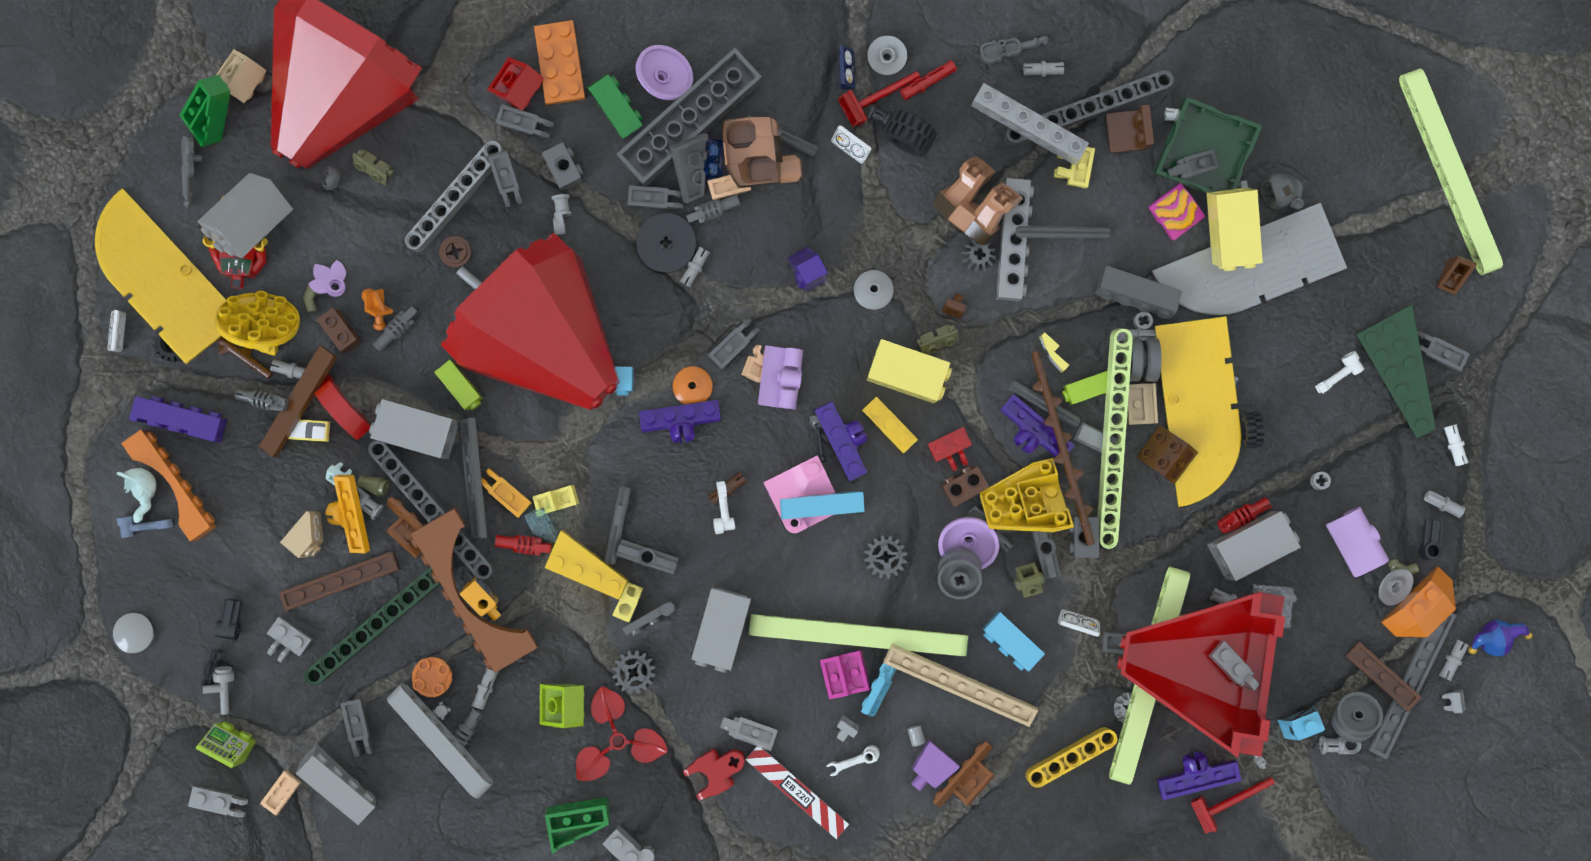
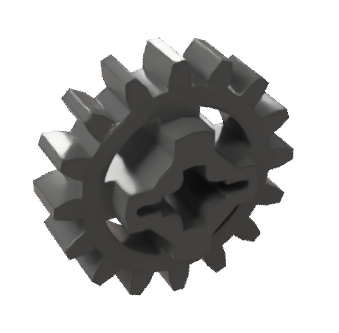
[864,535,907,579]
[612,650,656,694]

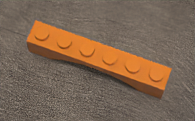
[121,429,216,542]

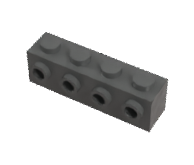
[1095,266,1182,319]

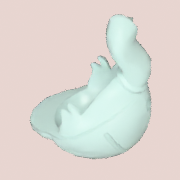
[116,468,157,523]

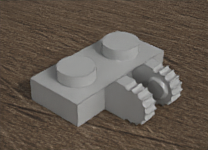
[267,617,313,663]

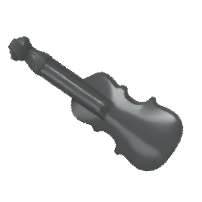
[980,36,1049,65]
[181,136,202,208]

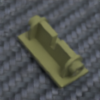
[353,149,394,186]
[916,324,959,354]

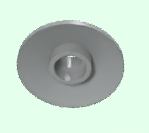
[867,36,907,75]
[854,270,893,310]
[1379,569,1413,605]

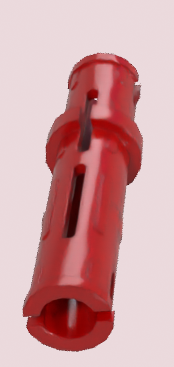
[900,60,957,101]

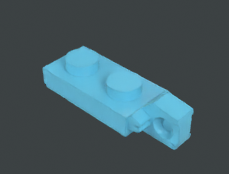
[861,663,896,717]

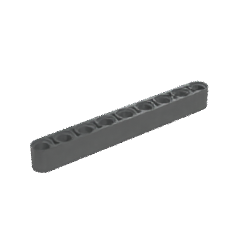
[1004,70,1174,147]
[368,440,495,580]

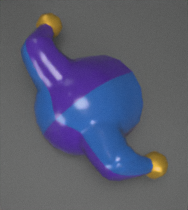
[1468,620,1533,656]

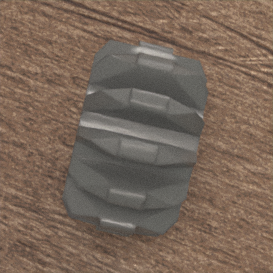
[962,239,996,273]

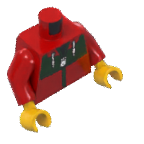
[203,235,268,289]

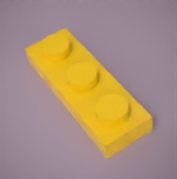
[862,397,918,454]

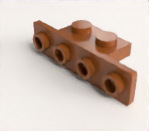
[386,496,423,559]
[933,741,995,808]

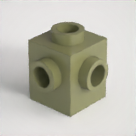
[1014,562,1045,598]

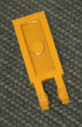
[481,468,532,518]

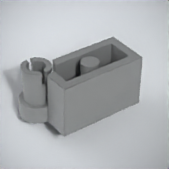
[602,825,655,861]

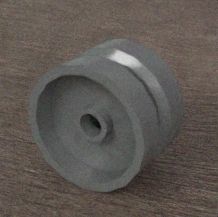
[1130,338,1161,382]
[938,547,982,599]
[1331,692,1383,743]

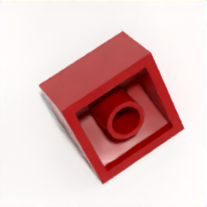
[487,57,544,111]

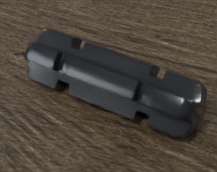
[201,649,224,687]

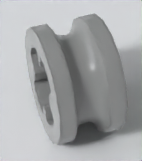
[1133,312,1153,330]
[1310,472,1331,490]

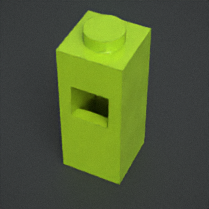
[434,360,483,410]
[1062,371,1116,406]

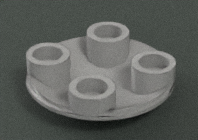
[113,613,155,653]

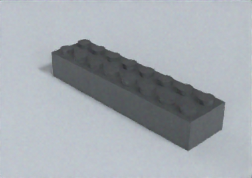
[616,48,762,187]

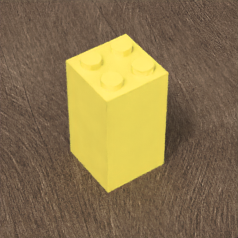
[1207,187,1263,271]
[866,339,952,403]

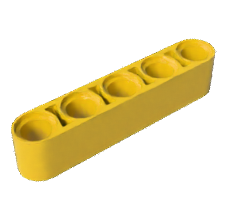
[1026,727,1117,788]

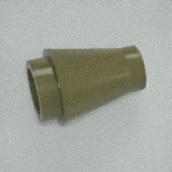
[357,475,390,497]

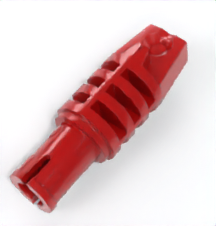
[1217,497,1272,534]
[495,535,552,556]

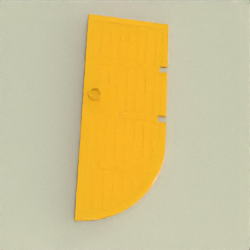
[95,188,226,364]
[1155,317,1241,507]

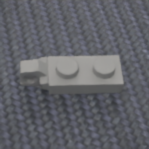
[1209,641,1259,691]
[720,717,778,751]

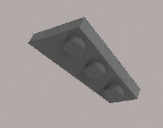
[670,133,708,203]

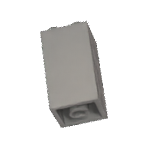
[197,173,293,258]
[369,399,460,460]
[1207,511,1301,581]
[691,586,752,673]

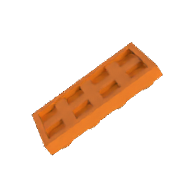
[534,20,585,105]

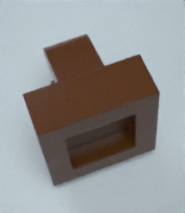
[942,293,966,319]

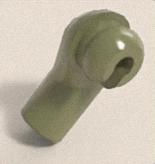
[303,285,319,313]
[1388,559,1419,574]

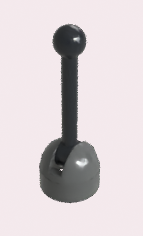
[809,415,826,463]

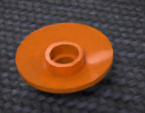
[673,366,713,405]

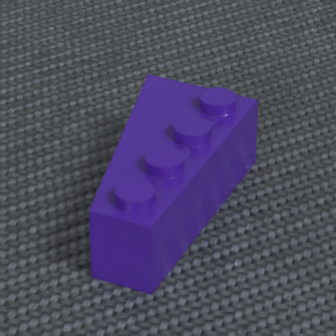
[129,396,227,442]

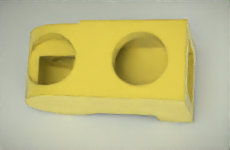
[612,582,643,623]

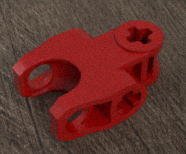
[683,748,745,800]

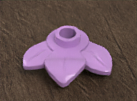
[309,260,346,297]

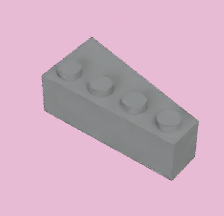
[296,744,376,825]

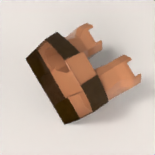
[722,116,803,188]
[932,156,1023,246]

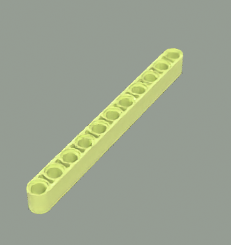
[1399,68,1503,275]
[1097,328,1133,549]
[1109,567,1190,785]
[748,614,968,656]

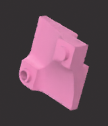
[763,455,835,533]

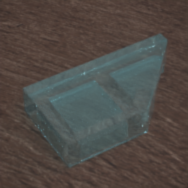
[524,508,558,543]

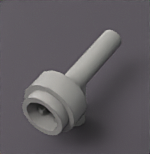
[203,666,234,715]

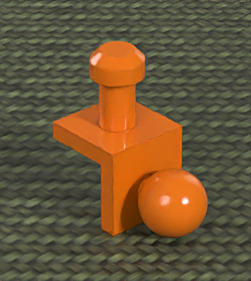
[361,288,393,331]

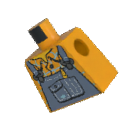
[460,576,502,621]

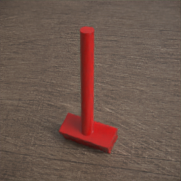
[837,71,920,127]
[1191,777,1275,834]

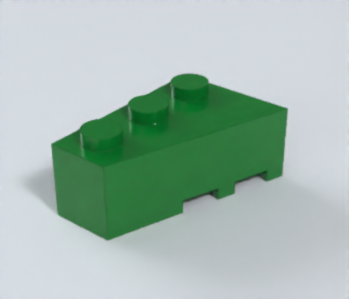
[586,74,643,139]
[180,75,230,147]
[545,797,611,854]

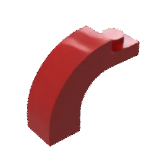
[314,374,371,440]

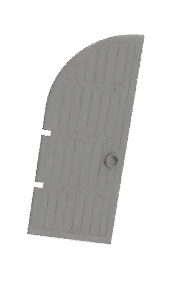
[1152,203,1347,315]

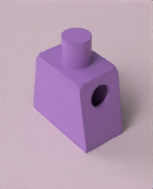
[911,739,960,791]

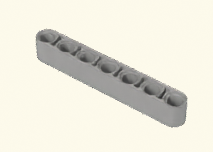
[405,141,504,252]
[387,683,493,799]

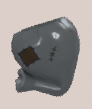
[1260,173,1304,209]

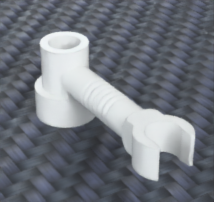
[1315,351,1364,393]
[713,481,735,534]
[827,745,880,776]

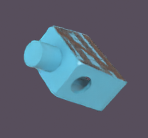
[1277,706,1325,741]

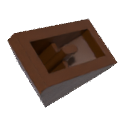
[1437,256,1477,295]

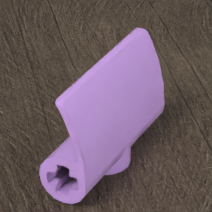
[758,345,803,410]
[1326,506,1389,577]

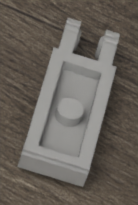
[188,786,248,818]

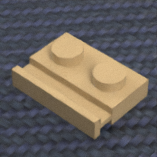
[1127,383,1158,425]

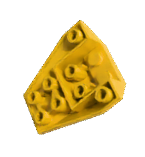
[979,458,1074,532]

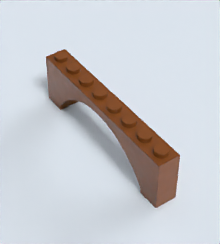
[410,507,537,673]

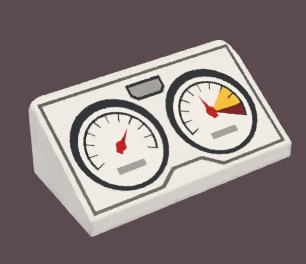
[831,125,871,164]
[107,310,126,352]
[1057,609,1100,637]

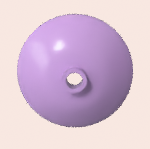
[636,45,693,100]
[938,517,999,569]

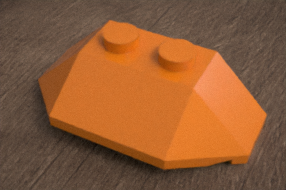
[1381,566,1456,637]

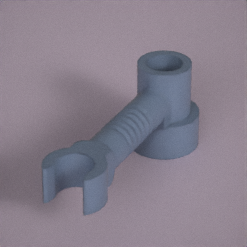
[116,516,173,538]

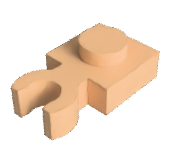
[741,345,765,383]

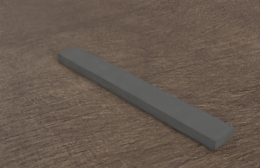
[1366,613,1457,759]

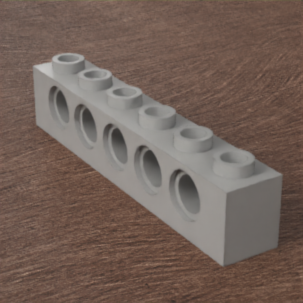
[971,83,1089,165]
[996,178,1034,301]

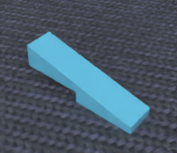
[780,491,865,519]

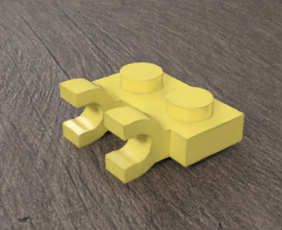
[1053,147,1095,189]

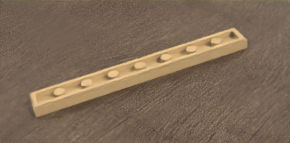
[884,644,1038,727]

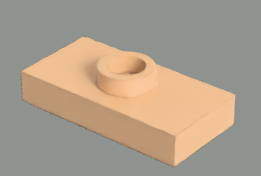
[708,175,751,200]
[260,770,302,815]

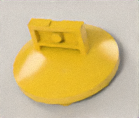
[215,291,300,356]

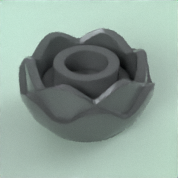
[322,166,340,190]

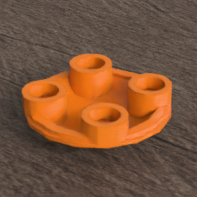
[412,657,452,697]

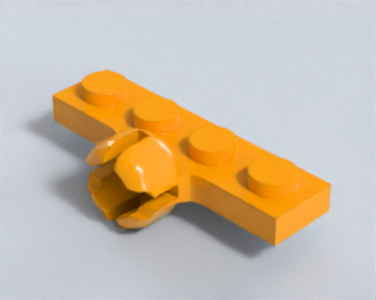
[325,474,370,553]

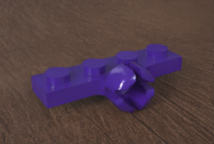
[1000,394,1075,457]
[639,400,721,443]
[814,401,868,481]
[1157,752,1241,800]

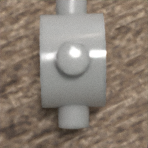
[433,702,451,720]
[1253,756,1267,769]

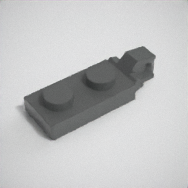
[1168,149,1220,178]

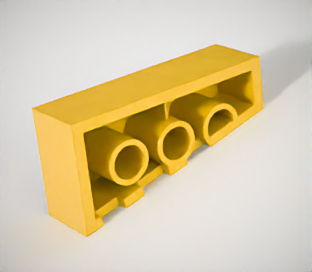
[545,530,629,599]

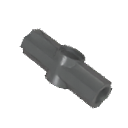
[1032,531,1061,579]
[616,539,679,575]

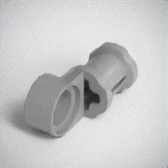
[552,194,572,235]
[357,486,384,520]
[1319,736,1361,754]

